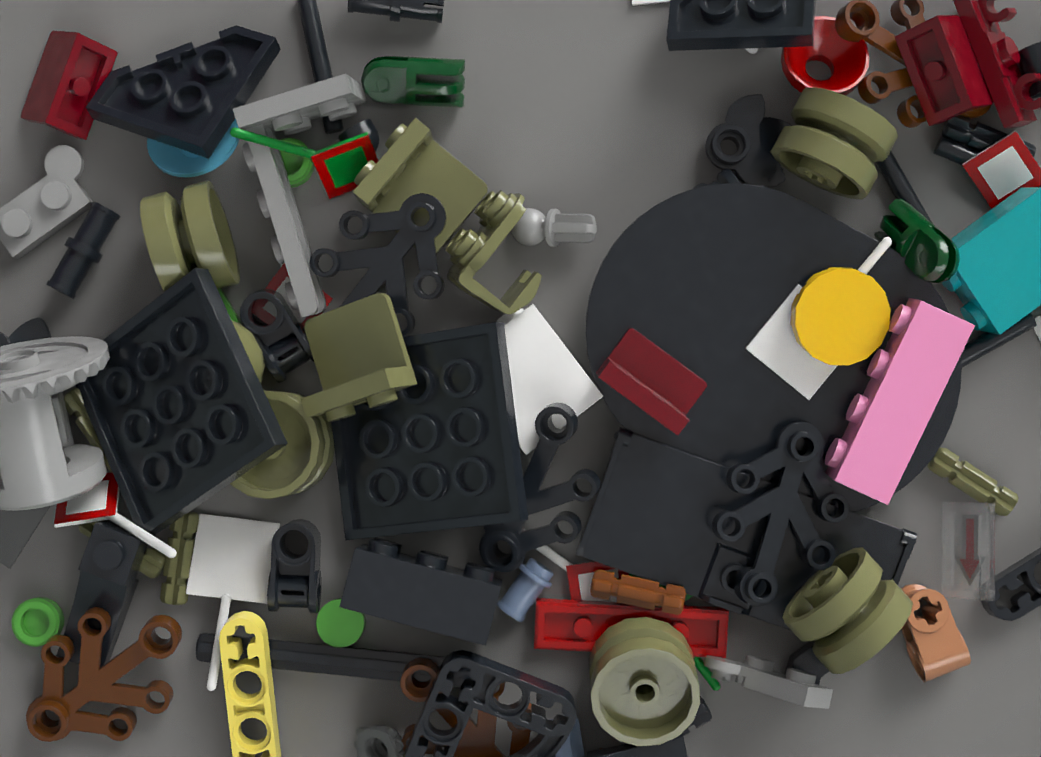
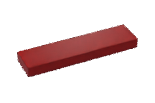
[534,598,729,658]

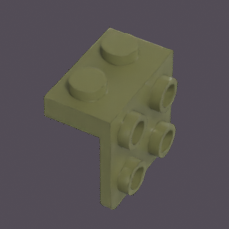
[353,117,488,255]
[301,293,417,422]

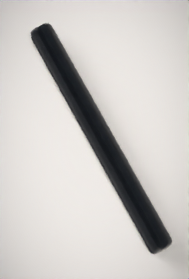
[196,633,473,688]

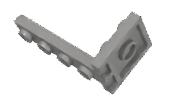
[233,73,367,318]

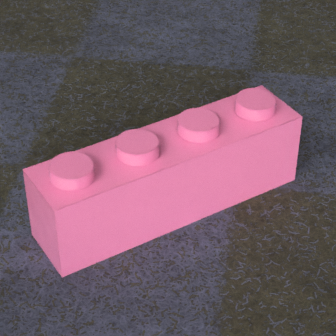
[825,298,975,505]

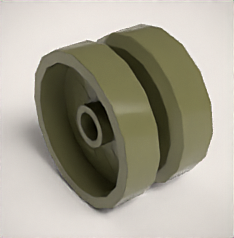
[770,87,898,200]
[140,180,240,292]
[230,390,335,499]
[782,547,913,674]
[588,617,700,746]

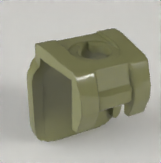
[445,190,542,315]

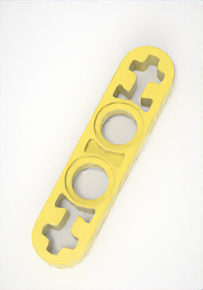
[219,611,281,757]

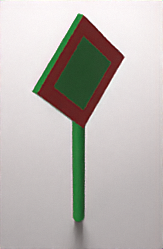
[230,127,379,199]

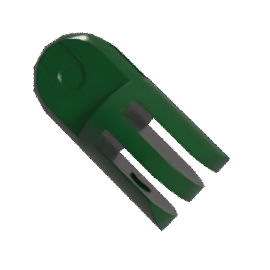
[361,56,465,108]
[874,199,960,283]

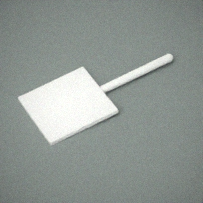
[745,237,892,400]
[186,514,280,691]

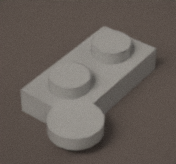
[0,145,93,260]
[704,655,833,709]

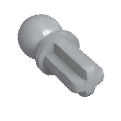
[511,208,597,247]

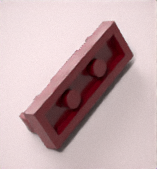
[953,0,1041,128]

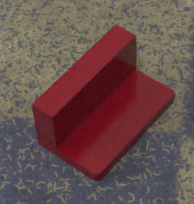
[894,15,993,126]
[20,30,118,140]
[596,328,707,436]

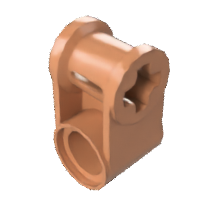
[901,584,971,682]

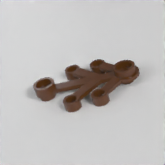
[835,0,993,128]
[26,607,182,742]
[400,658,532,757]

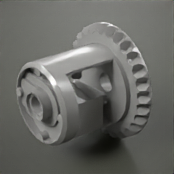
[0,336,110,511]

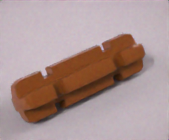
[590,569,686,615]

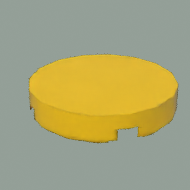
[790,267,891,366]

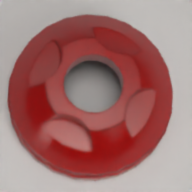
[781,16,869,96]

